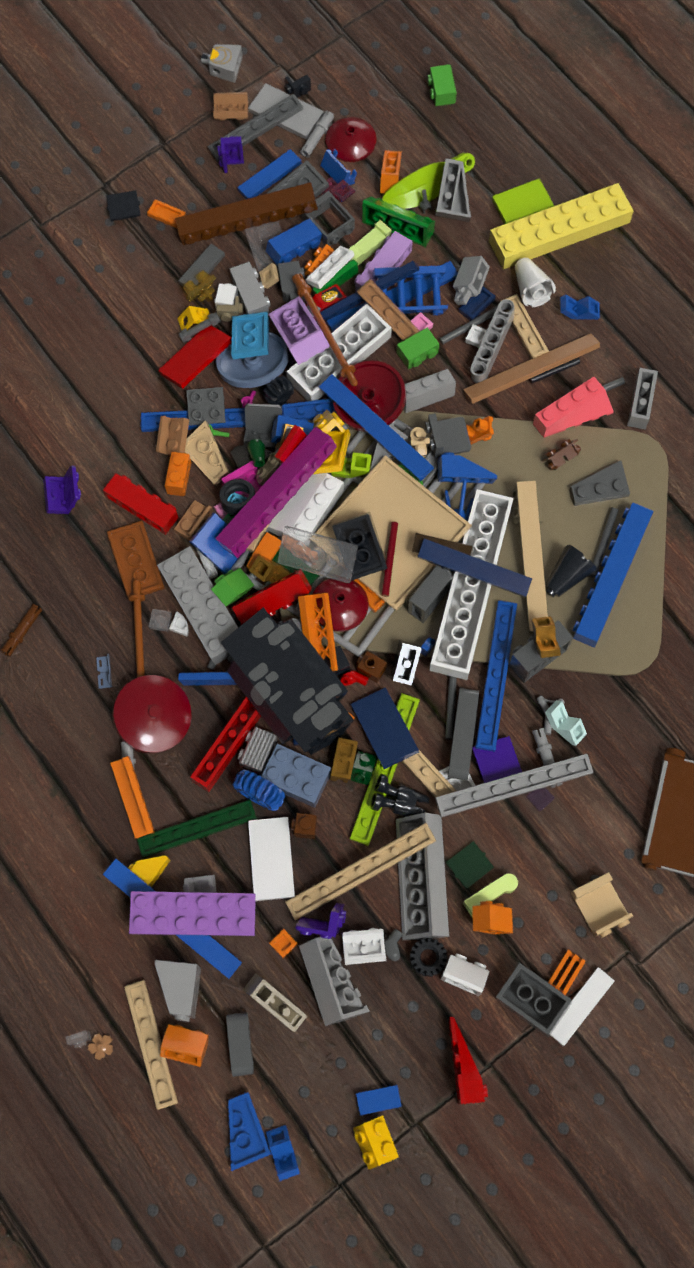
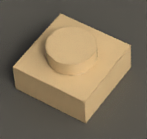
[259,263,280,289]

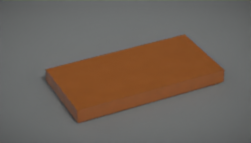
[107,521,165,600]

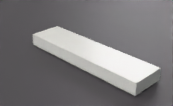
[550,967,614,1046]

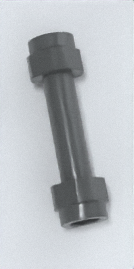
[179,312,221,343]

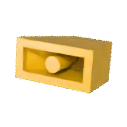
[128,856,171,888]

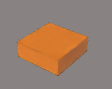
[269,929,298,958]

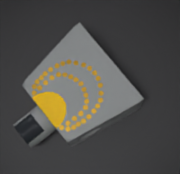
[201,45,242,83]

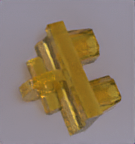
[183,270,216,302]

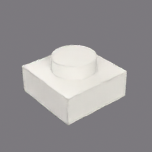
[465,325,487,348]

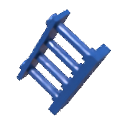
[372,265,448,315]

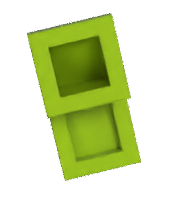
[332,452,372,478]

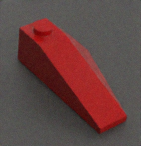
[448,1017,488,1105]

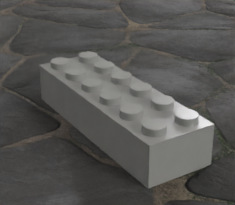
[157,546,238,665]

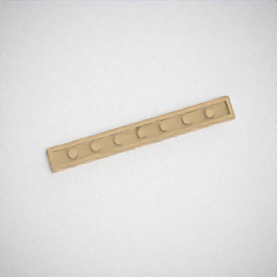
[516,481,548,632]
[286,823,437,920]

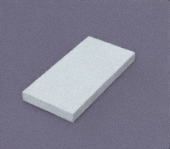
[248,817,295,901]

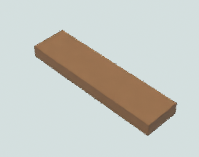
[357,278,420,341]

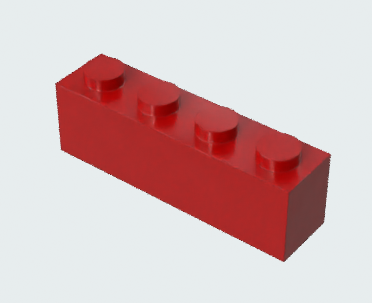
[103,473,178,535]
[232,568,312,624]

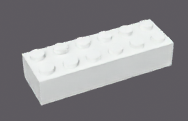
[287,304,392,401]

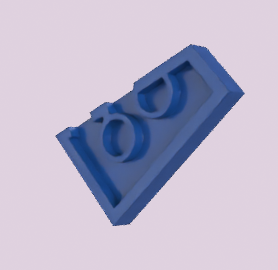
[228,1092,271,1171]

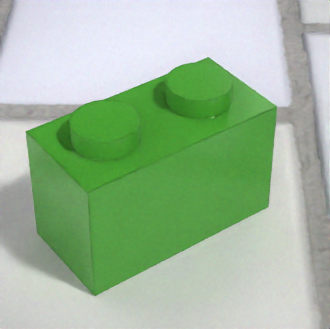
[427,65,456,106]
[397,327,439,369]
[211,568,254,606]

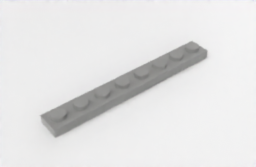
[435,754,594,818]

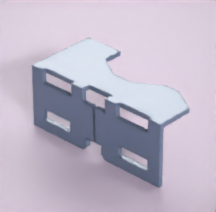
[96,654,112,689]

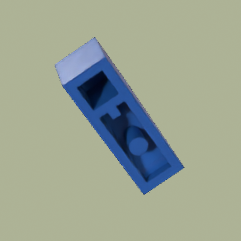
[437,452,497,484]

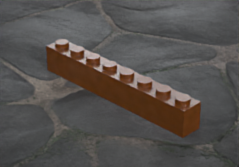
[176,182,318,245]

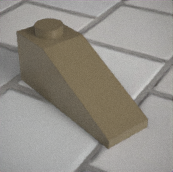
[243,973,307,1033]

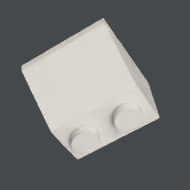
[441,954,489,996]

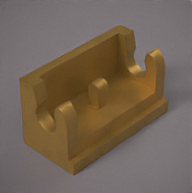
[330,738,358,783]

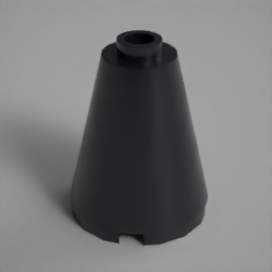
[545,544,597,598]

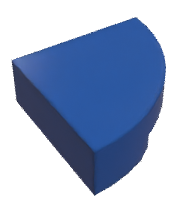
[420,637,436,657]

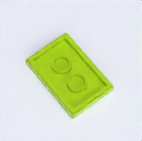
[492,179,554,224]

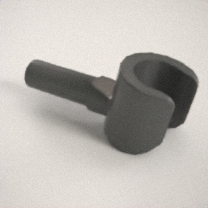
[419,189,433,214]

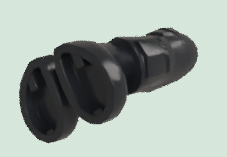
[371,774,430,816]

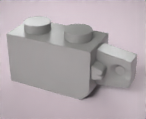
[453,256,490,305]

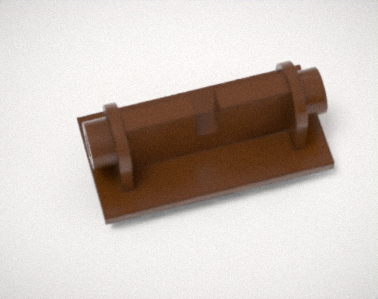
[542,439,581,470]

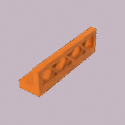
[298,593,338,671]
[111,756,155,839]

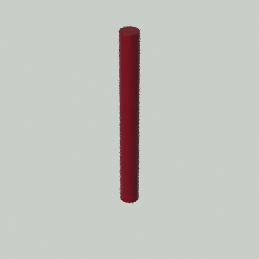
[381,522,398,597]

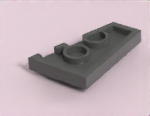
[570,460,630,506]

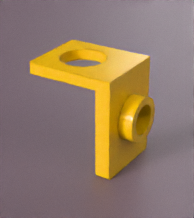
[178,306,210,330]

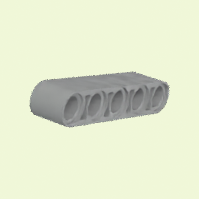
[471,299,515,383]

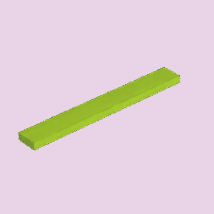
[350,693,420,846]

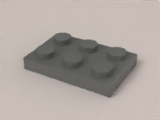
[267,160,329,219]

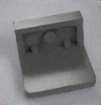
[244,404,282,448]
[425,413,471,458]

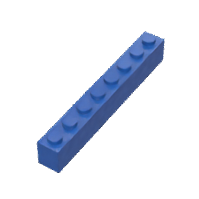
[572,503,654,648]

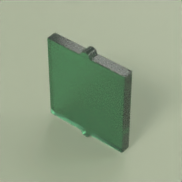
[446,841,494,889]

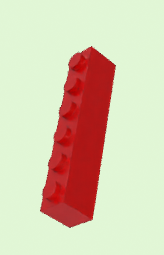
[190,697,262,793]

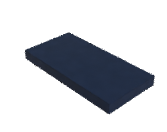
[351,687,419,769]

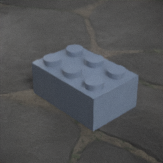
[261,744,331,808]

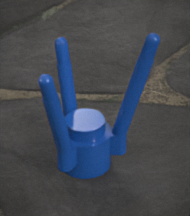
[445,479,474,521]

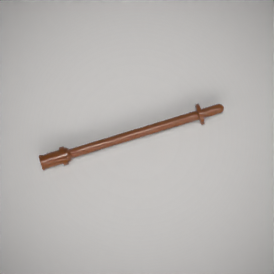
[292,274,358,386]
[129,580,145,678]

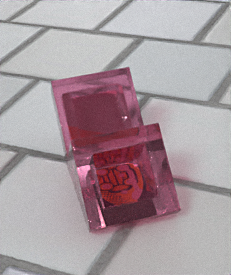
[322,177,355,203]

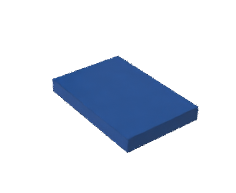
[189,513,251,575]

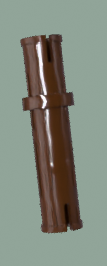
[0,604,43,657]

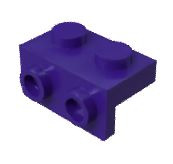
[218,136,244,173]

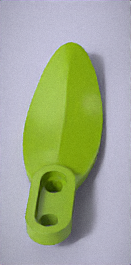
[382,153,475,209]

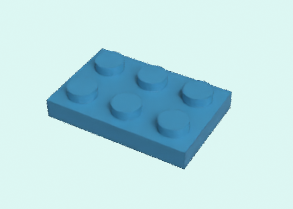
[231,312,269,359]

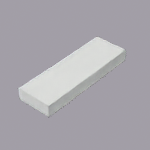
[306,246,354,289]

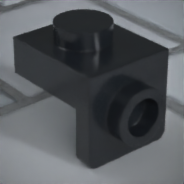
[284,75,311,98]

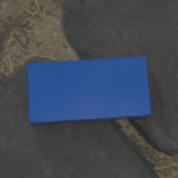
[356,1085,402,1115]

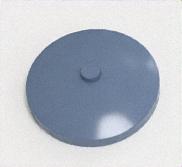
[216,332,289,388]

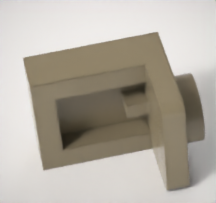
[217,296,243,322]

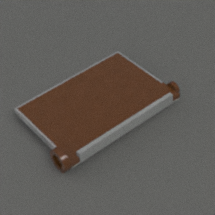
[641,748,694,878]

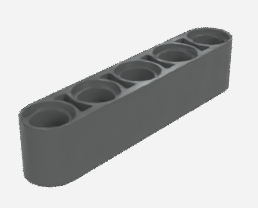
[448,688,479,781]

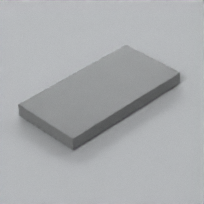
[248,84,324,140]

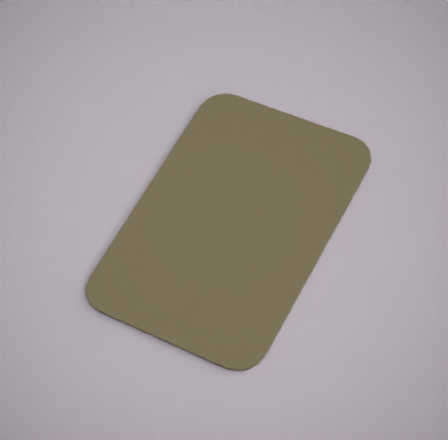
[280,410,669,676]

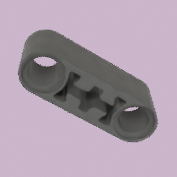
[226,1012,254,1077]

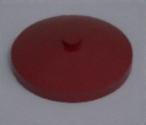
[333,361,407,432]
[112,675,192,754]

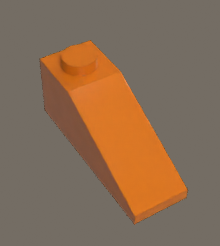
[380,150,402,194]

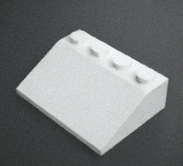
[267,473,344,546]

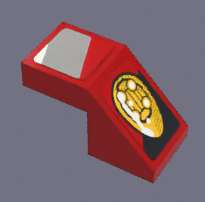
[306,284,347,321]

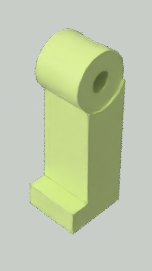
[349,220,391,265]
[463,874,518,918]

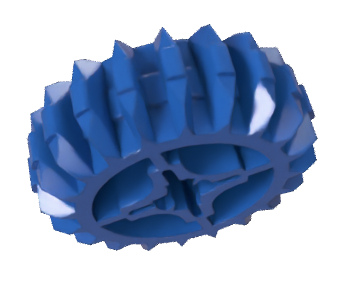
[233,770,285,811]

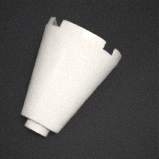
[515,258,556,307]

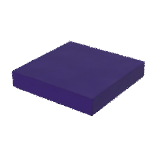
[472,736,522,783]

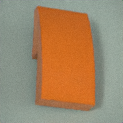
[246,532,283,569]

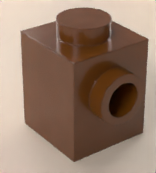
[356,651,387,683]
[291,813,317,839]

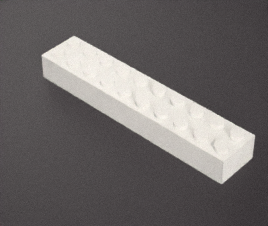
[430,489,513,680]

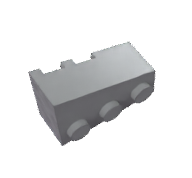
[435,158,471,222]

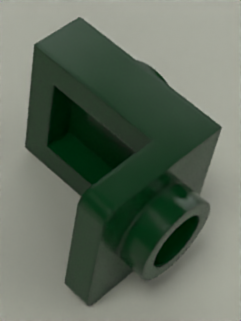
[351,751,377,785]

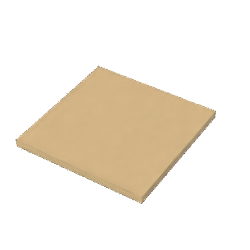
[310,455,472,611]

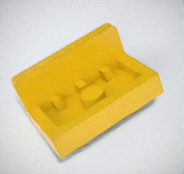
[313,409,346,434]
[353,1116,399,1170]

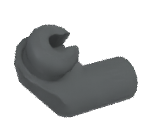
[384,929,403,961]

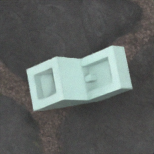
[545,700,587,746]

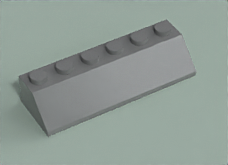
[396,813,449,940]

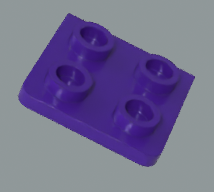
[43,466,81,514]
[295,903,347,939]

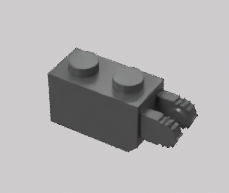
[278,261,305,303]

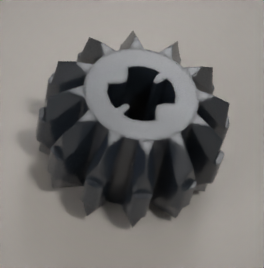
[263,376,294,405]

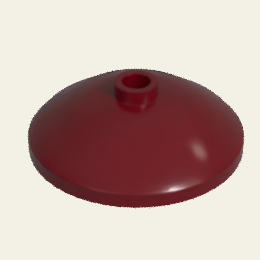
[326,117,377,162]
[312,577,369,632]

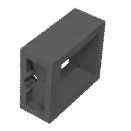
[301,191,355,246]
[408,565,453,624]

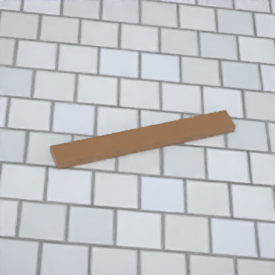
[463,333,600,404]

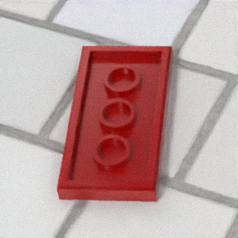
[158,325,232,389]

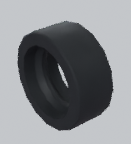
[219,479,255,516]

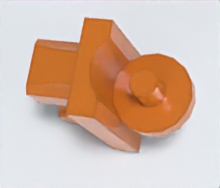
[466,416,494,445]

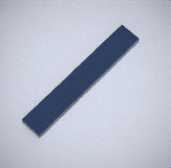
[320,261,420,321]
[417,539,532,597]

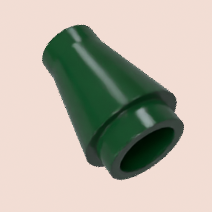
[247,439,265,467]

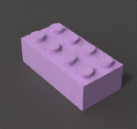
[269,296,330,365]

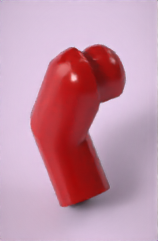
[340,670,369,686]

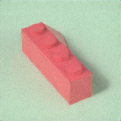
[533,377,614,438]

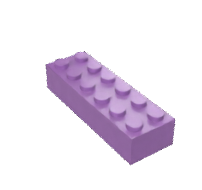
[129,891,256,936]

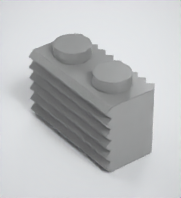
[238,727,277,775]

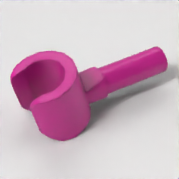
[241,390,256,408]

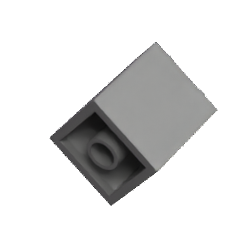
[155,960,201,1022]

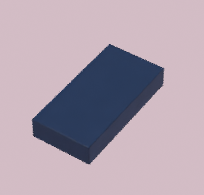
[459,286,496,321]

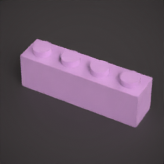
[354,231,412,292]

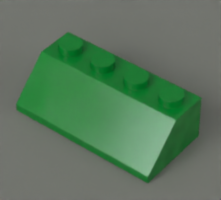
[362,196,435,247]

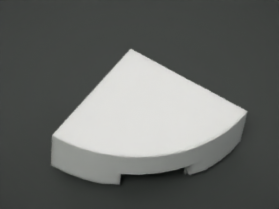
[169,612,189,637]

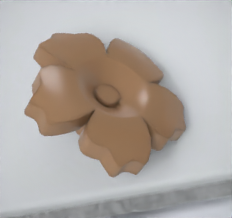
[88,1033,113,1060]

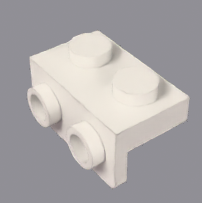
[342,928,386,965]

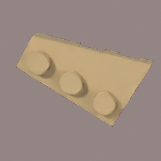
[185,421,229,486]

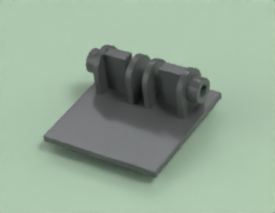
[187,387,226,426]

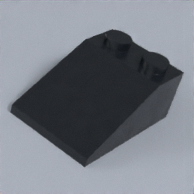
[332,512,387,581]

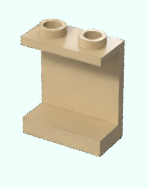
[571,872,633,938]

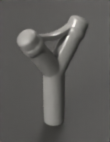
[537,696,565,735]

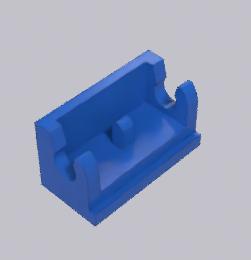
[320,149,357,188]

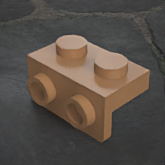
[213,92,248,120]

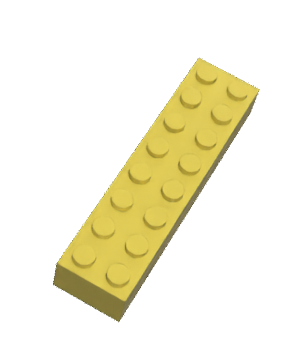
[489,183,633,269]

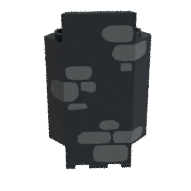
[220,607,354,755]

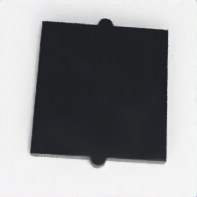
[106,190,141,221]

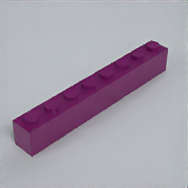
[215,427,337,558]

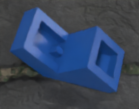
[560,294,600,320]
[266,1125,300,1181]

